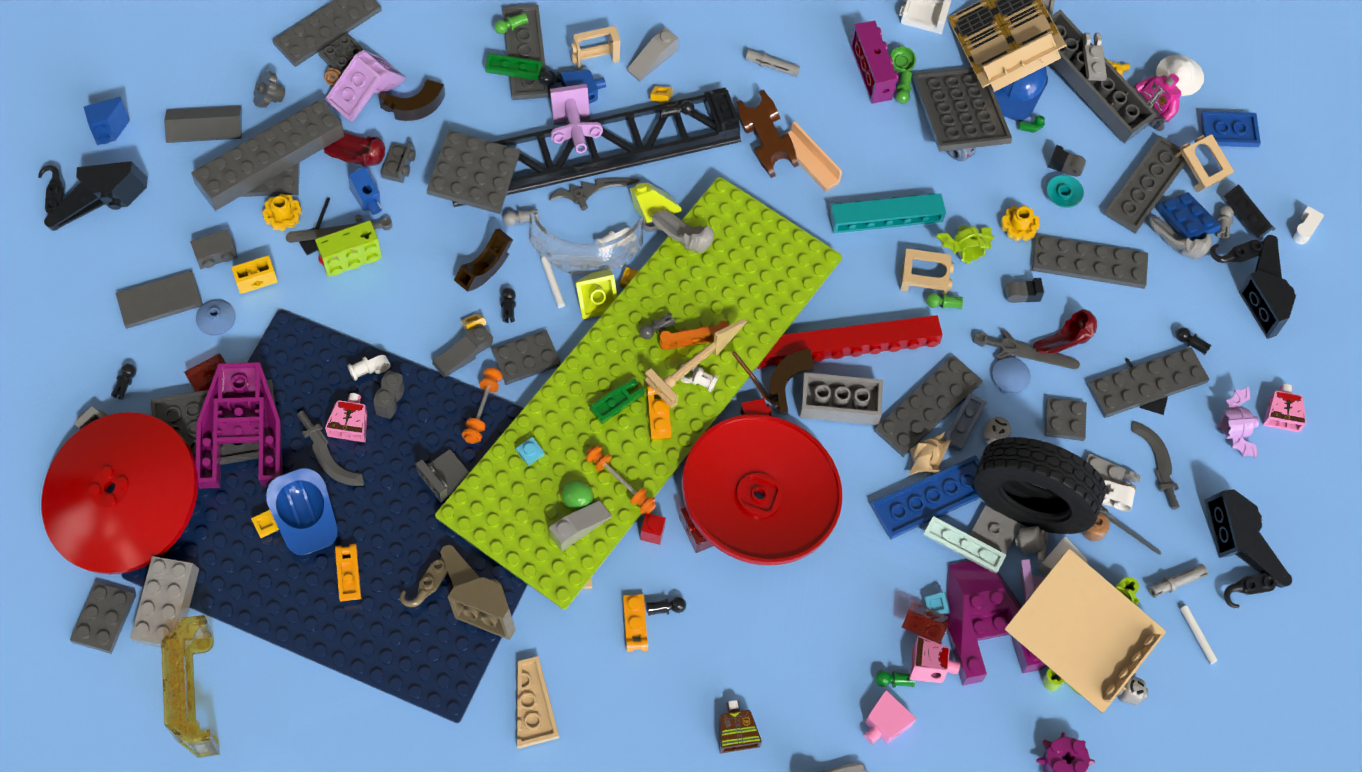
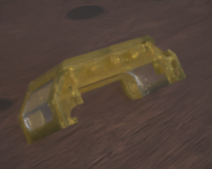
[161,615,220,758]

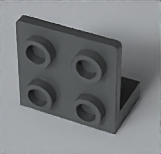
[415,450,469,503]

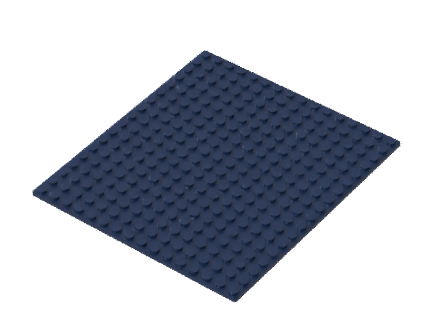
[121,310,528,723]

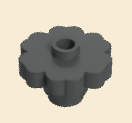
[253,71,285,108]

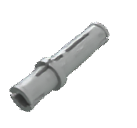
[745,49,800,77]
[1148,564,1208,598]

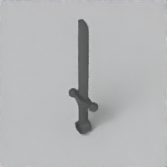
[286,214,392,243]

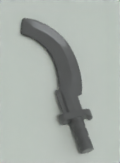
[297,411,364,486]
[1132,421,1180,509]

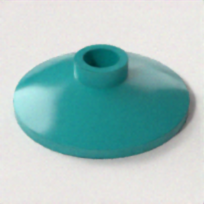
[1046,175,1084,208]

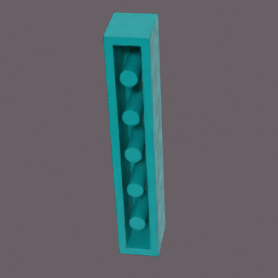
[829,193,946,234]

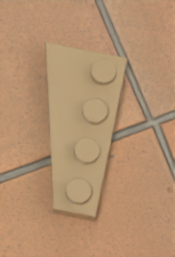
[517,656,559,749]

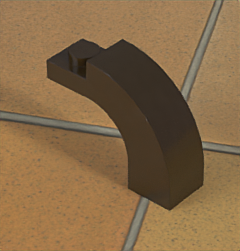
[379,79,445,121]
[454,229,513,292]
[769,349,814,416]

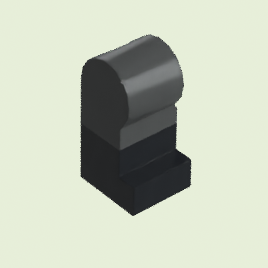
[1048,145,1086,177]
[1005,278,1044,303]

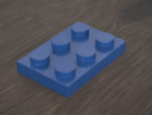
[1201,111,1261,147]
[1156,192,1221,241]

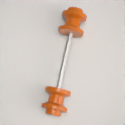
[462,367,503,444]
[586,445,656,514]

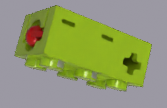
[315,220,382,277]

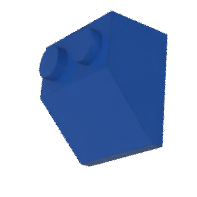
[83,97,130,145]

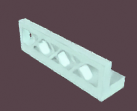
[923,516,1006,574]

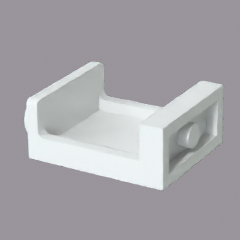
[899,0,951,34]

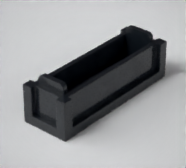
[1224,184,1276,241]

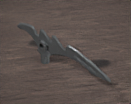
[549,178,640,211]

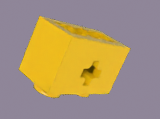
[231,255,278,294]

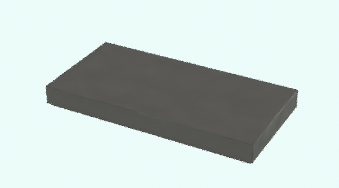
[115,271,203,329]

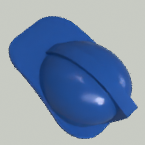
[992,66,1048,121]
[266,468,338,555]

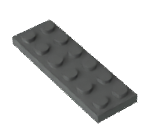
[272,0,382,67]
[503,4,549,100]
[1103,136,1187,234]
[1032,235,1148,289]
[1087,347,1209,418]
[874,355,983,457]

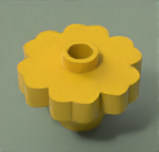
[262,194,302,231]
[1001,206,1040,241]

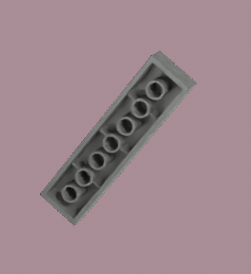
[1051,10,1157,144]
[191,99,344,211]

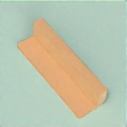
[786,121,842,192]

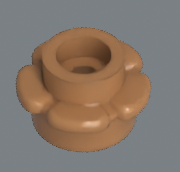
[324,68,341,86]

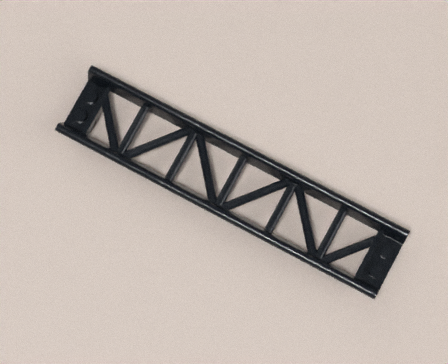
[439,87,741,207]

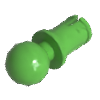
[494,12,528,34]
[896,71,912,104]
[926,293,963,309]

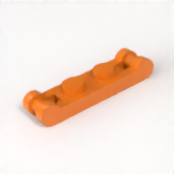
[659,321,730,350]

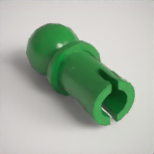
[875,670,915,688]

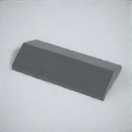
[164,106,242,143]

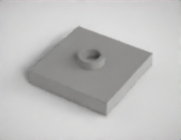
[970,505,1022,554]

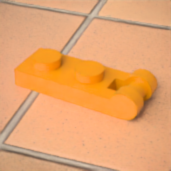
[647,385,671,440]
[335,543,361,602]
[623,594,648,652]

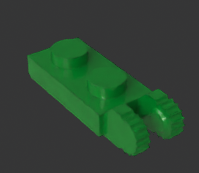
[590,379,645,424]

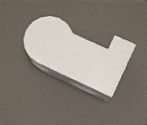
[1292,206,1324,244]

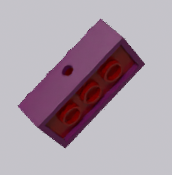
[850,20,898,104]

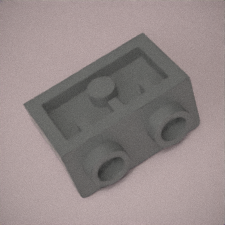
[381,142,416,183]

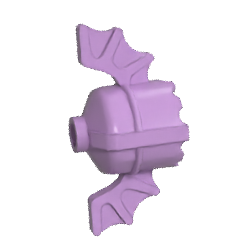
[1217,387,1259,458]

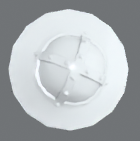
[1156,55,1204,96]

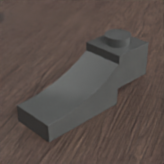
[432,324,493,378]

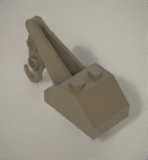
[400,545,515,640]

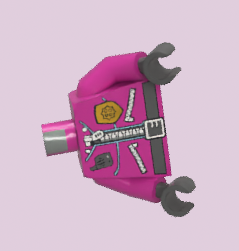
[1133,74,1182,131]

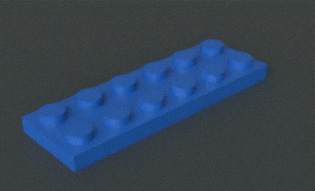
[871,455,980,540]

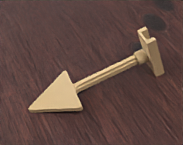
[645,319,747,409]

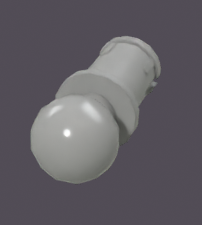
[1217,206,1234,239]
[503,209,539,226]

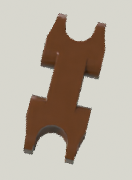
[736,89,799,178]

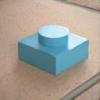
[516,437,544,466]
[925,592,950,618]

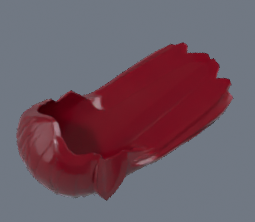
[324,132,385,168]
[1033,309,1097,354]

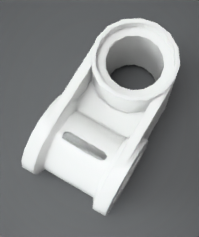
[1102,480,1135,511]

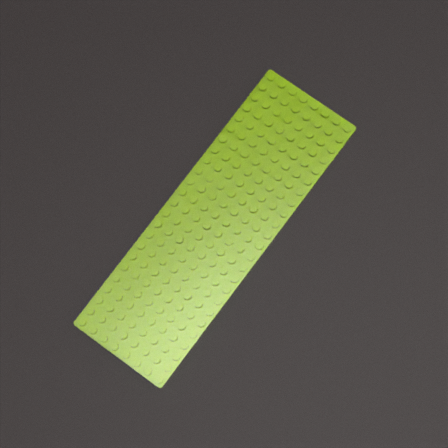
[435,177,842,610]

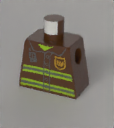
[719,700,762,754]

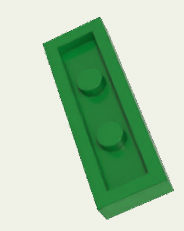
[485,54,543,81]

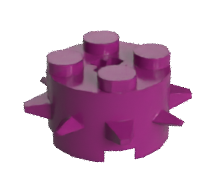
[1036,732,1095,772]

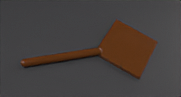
[732,352,773,404]

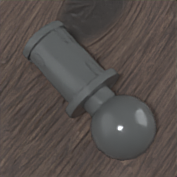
[639,312,675,340]

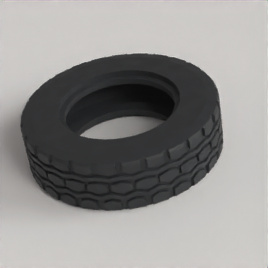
[973,437,1106,534]

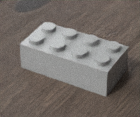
[800,372,883,425]
[130,556,199,650]

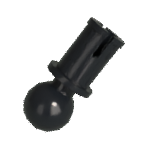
[539,71,561,86]
[659,100,694,118]
[501,288,516,323]
[1175,327,1211,355]
[111,363,137,400]
[646,597,686,616]

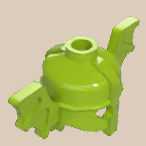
[936,225,995,264]

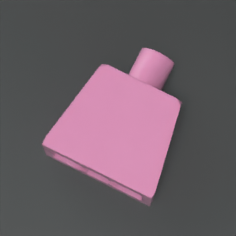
[864,690,916,744]

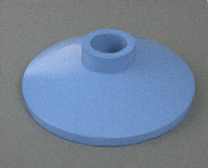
[196,300,236,335]

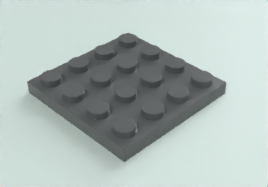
[426,130,521,214]

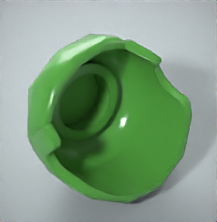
[890,46,916,73]
[561,480,594,511]

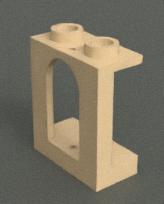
[571,26,620,71]
[1175,134,1234,193]
[900,248,954,294]

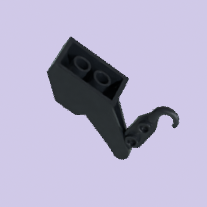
[38,161,148,231]
[1210,235,1296,339]
[1204,489,1292,608]

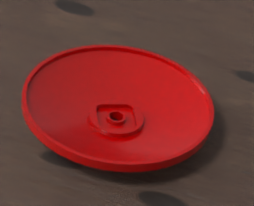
[41,412,198,575]
[682,414,843,566]

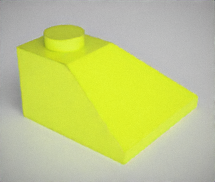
[630,183,682,223]
[575,269,618,319]

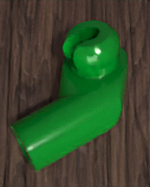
[1019,115,1045,133]

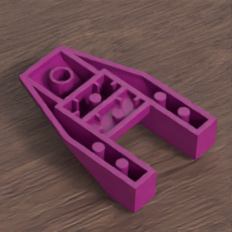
[196,362,283,489]
[946,560,1045,686]

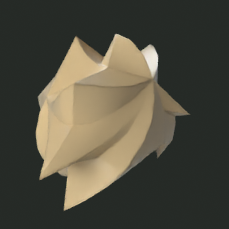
[908,432,951,475]

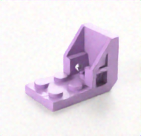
[324,50,406,122]

